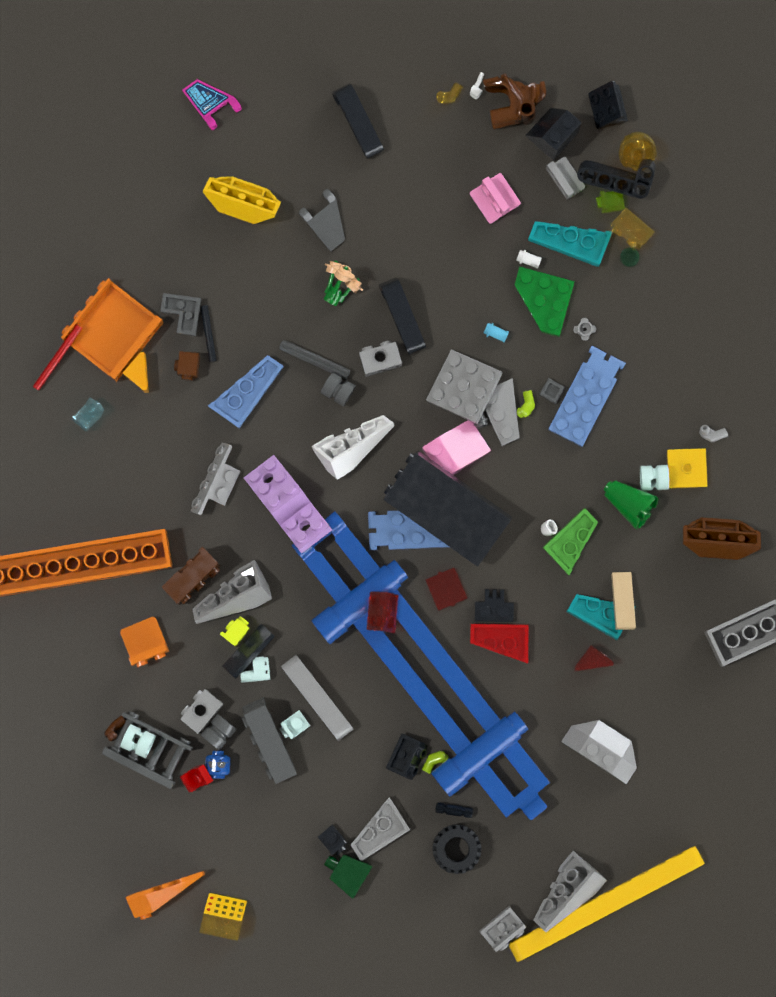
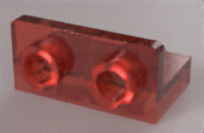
[367,592,398,633]

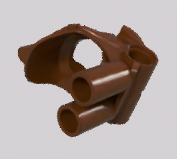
[483,73,546,129]

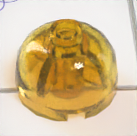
[619,132,657,171]

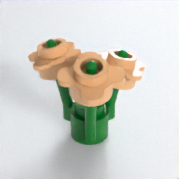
[324,261,363,306]

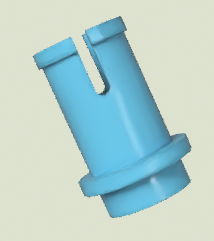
[484,323,509,342]

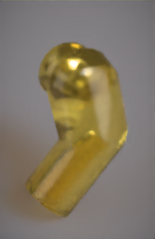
[436,83,463,104]

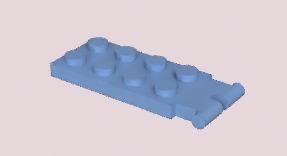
[548,346,626,447]
[368,511,449,550]

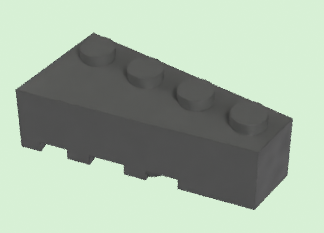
[242,697,297,784]

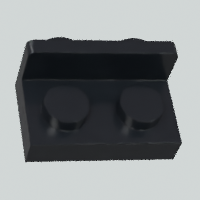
[386,733,428,780]

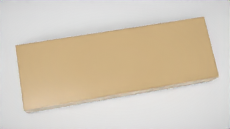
[611,572,636,630]

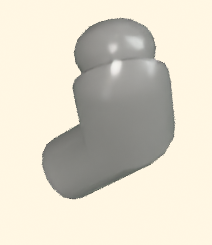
[699,425,728,442]

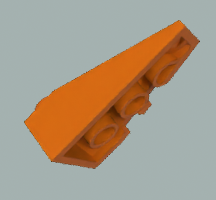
[126,871,205,920]

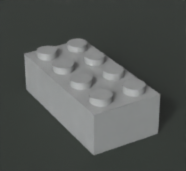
[704,599,776,667]

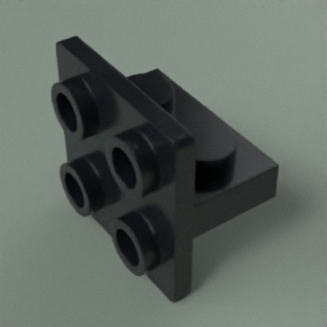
[588,81,628,129]

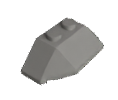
[561,720,637,784]

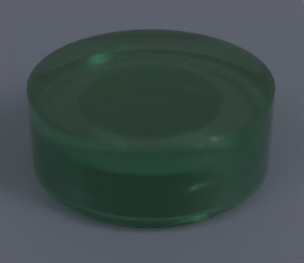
[620,248,639,267]

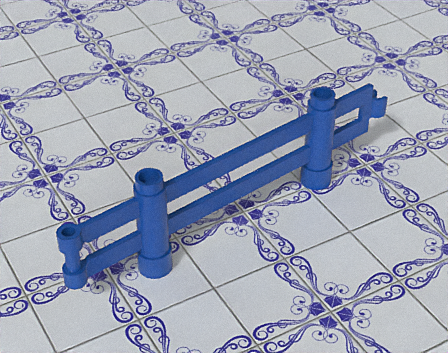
[291,511,550,820]

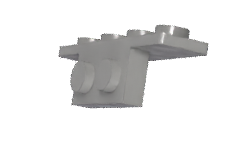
[191,442,240,515]

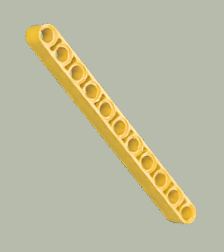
[508,846,705,962]

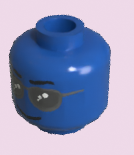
[205,751,230,779]

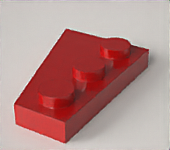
[470,624,529,664]

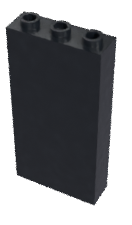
[383,450,513,567]

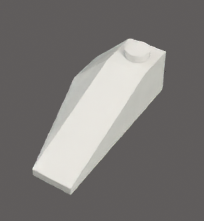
[311,415,394,479]

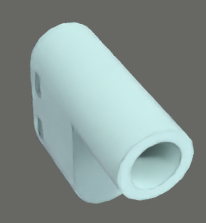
[240,656,270,683]

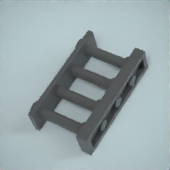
[102,711,193,789]

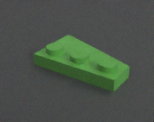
[542,508,598,575]

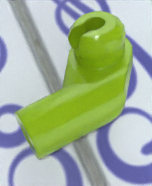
[516,390,535,418]
[422,751,449,774]

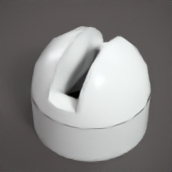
[541,520,558,536]

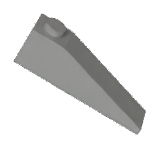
[192,560,272,624]
[534,851,607,932]

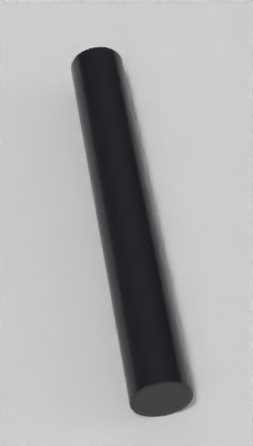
[200,305,217,363]

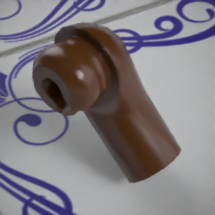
[104,716,126,741]

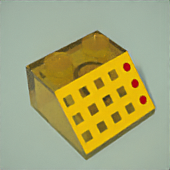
[199,893,247,941]

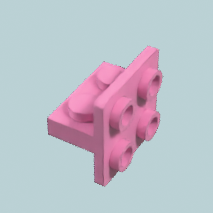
[470,173,521,224]

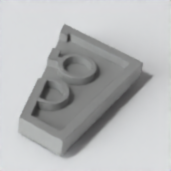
[485,378,519,446]
[351,797,410,861]

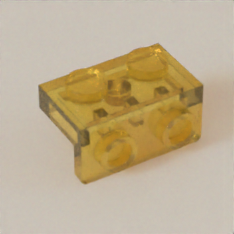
[611,208,655,250]

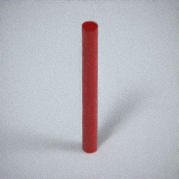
[33,324,83,390]

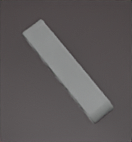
[281,655,353,741]

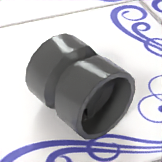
[321,372,356,407]
[201,714,237,750]

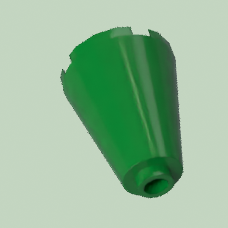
[604,480,659,529]

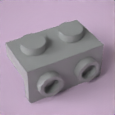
[479,906,526,952]

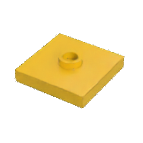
[667,448,707,488]

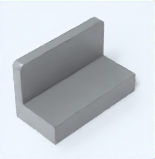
[546,157,585,200]

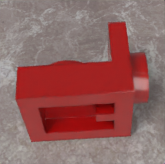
[180,764,213,792]

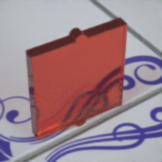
[425,568,467,611]

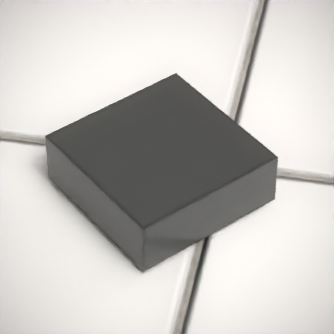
[539,378,565,404]

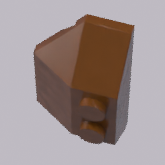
[683,517,761,560]

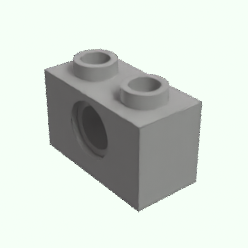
[359,340,402,377]
[180,689,224,734]

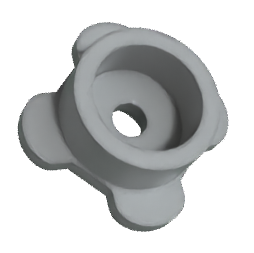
[573,318,596,341]

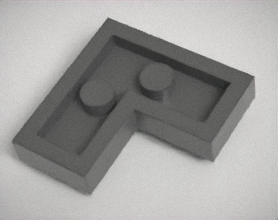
[160,293,201,336]

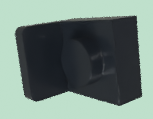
[318,824,347,855]

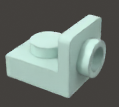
[280,710,311,739]

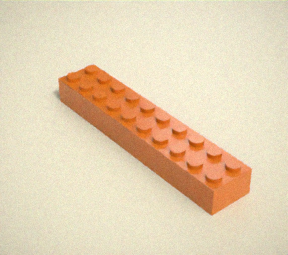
[0,529,173,597]

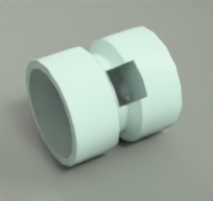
[640,465,669,491]
[120,724,156,758]

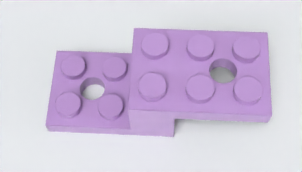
[244,455,332,553]

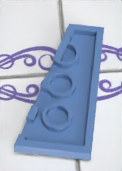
[208,355,284,429]

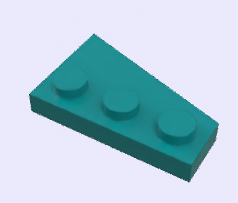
[567,594,636,640]

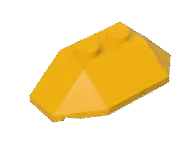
[203,176,281,224]

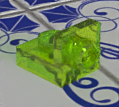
[596,191,625,213]

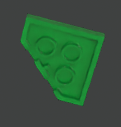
[514,267,575,337]

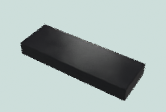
[222,624,275,679]

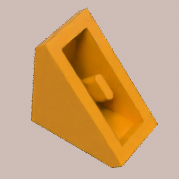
[123,352,149,393]

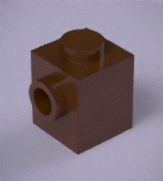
[174,351,200,381]

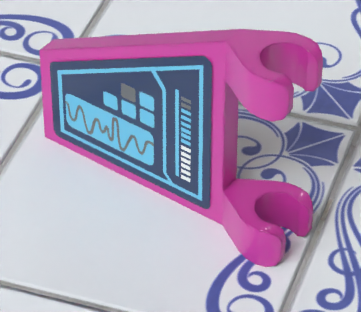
[182,79,242,130]

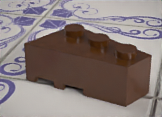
[162,546,221,605]

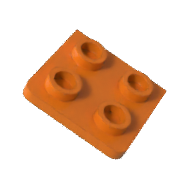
[120,617,169,668]

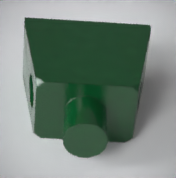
[324,854,373,899]

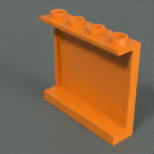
[61,278,164,382]

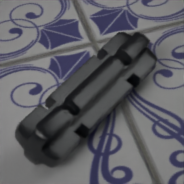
[435,803,473,818]

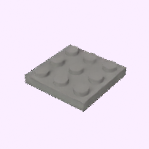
[426,349,503,424]

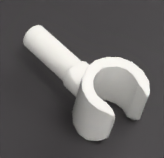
[470,72,484,100]

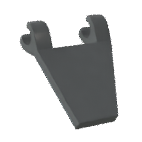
[299,189,345,252]

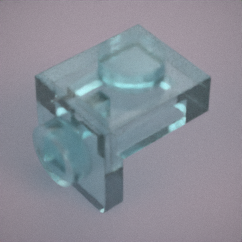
[72,397,104,431]

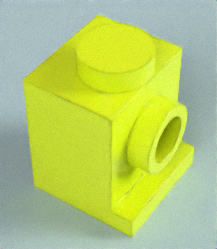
[220,616,250,647]

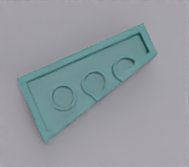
[528,221,613,267]

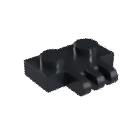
[475,589,514,622]

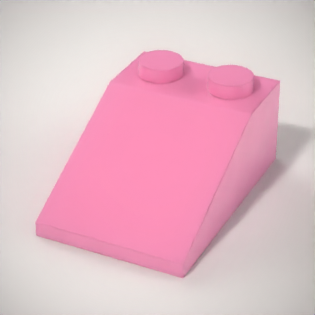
[422,420,491,475]

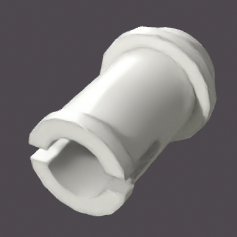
[516,249,542,269]

